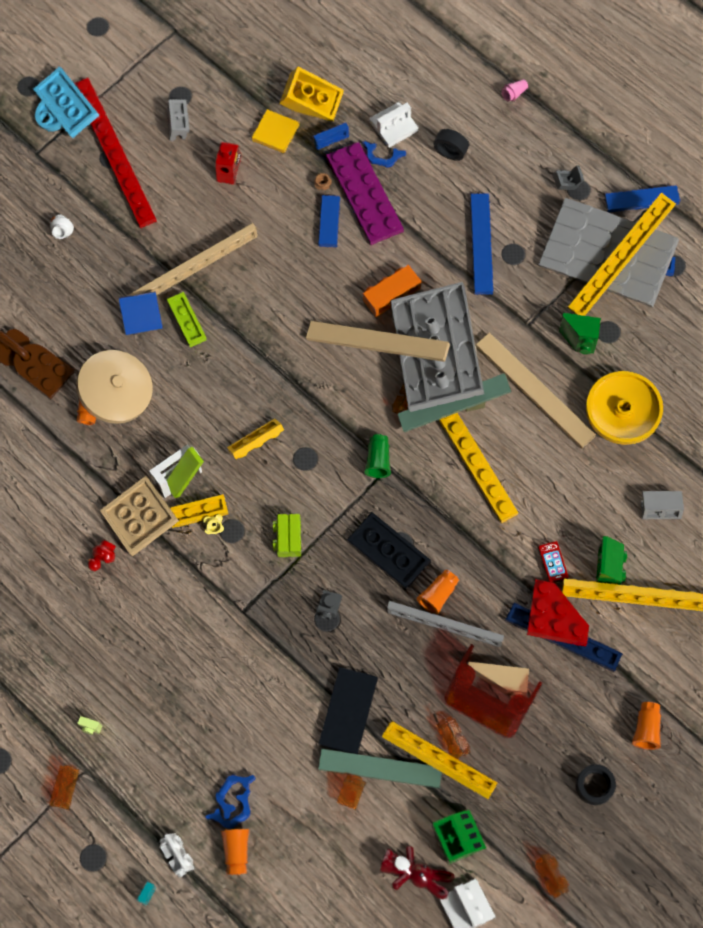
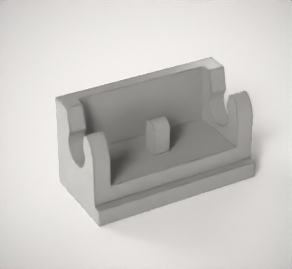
[167,100,189,141]
[641,491,684,520]

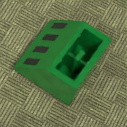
[432,810,486,865]

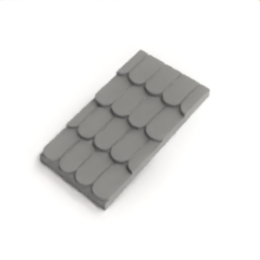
[539,198,679,307]
[391,282,484,412]

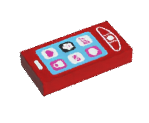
[538,541,569,583]

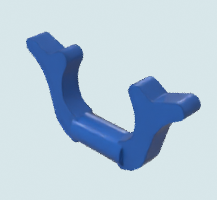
[363,141,406,168]
[216,775,256,820]
[206,789,251,829]

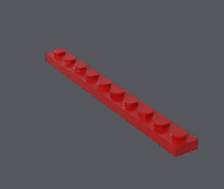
[74,77,157,228]

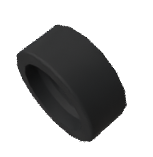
[433,129,470,161]
[576,764,616,805]

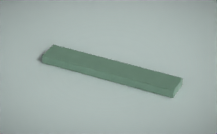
[398,373,512,432]
[319,749,442,789]

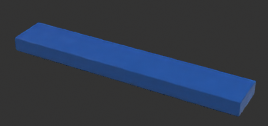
[471,193,493,295]

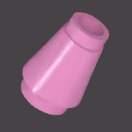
[501,79,528,102]

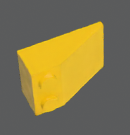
[279,66,344,121]

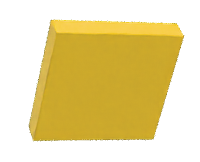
[252,110,299,153]

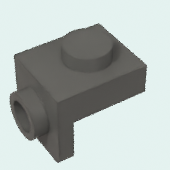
[552,165,584,190]

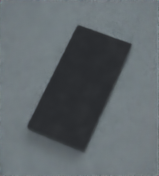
[347,512,431,590]
[319,667,378,754]

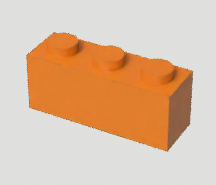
[363,265,421,317]

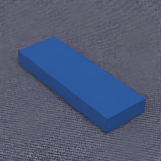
[319,195,340,247]

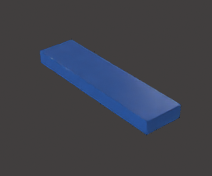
[605,185,680,213]

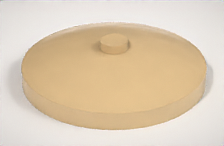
[76,350,153,424]

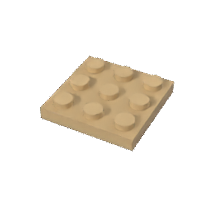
[100,476,179,556]

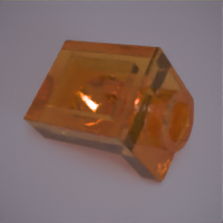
[337,775,366,810]

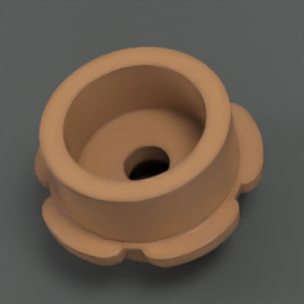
[314,173,332,191]

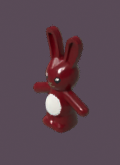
[380,846,455,900]

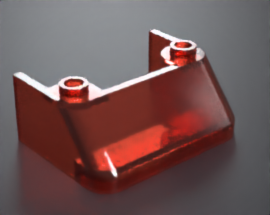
[444,644,542,738]

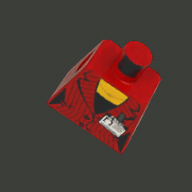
[215,142,241,185]

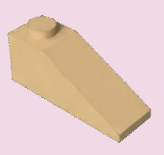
[468,662,529,699]

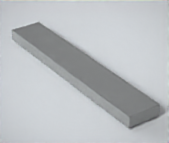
[387,601,504,647]

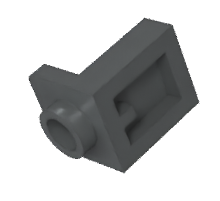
[316,590,342,620]

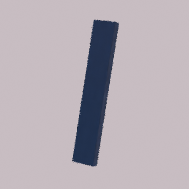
[505,602,623,672]

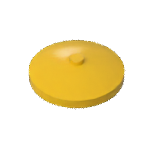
[586,371,663,445]

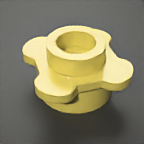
[203,514,224,534]

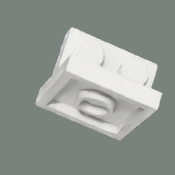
[369,102,418,148]
[439,879,495,928]

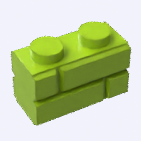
[273,514,301,557]

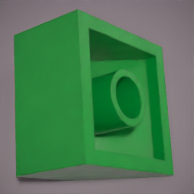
[559,313,601,355]
[596,536,627,585]

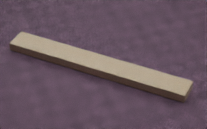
[127,223,257,296]
[306,321,450,362]
[476,333,596,449]

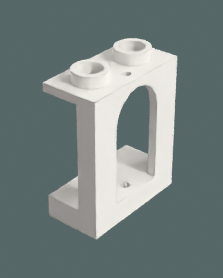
[149,444,202,498]

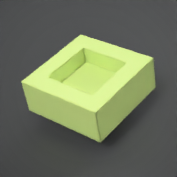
[77,716,102,735]

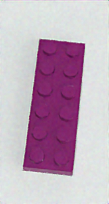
[326,142,404,245]

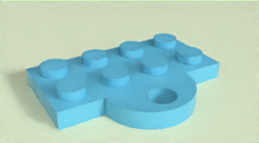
[34,67,99,138]

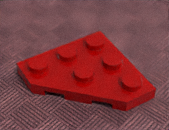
[527,579,589,647]

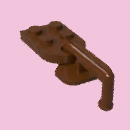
[0,329,75,400]

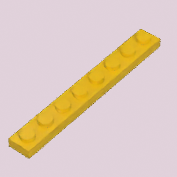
[568,193,676,316]
[439,413,518,523]
[562,579,703,611]

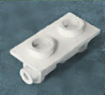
[159,833,195,878]

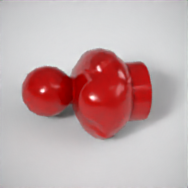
[88,540,116,571]

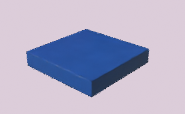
[119,291,163,335]

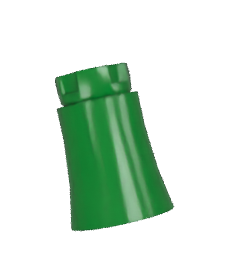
[364,434,391,478]

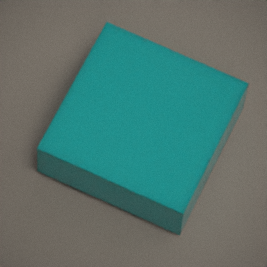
[137,881,156,906]

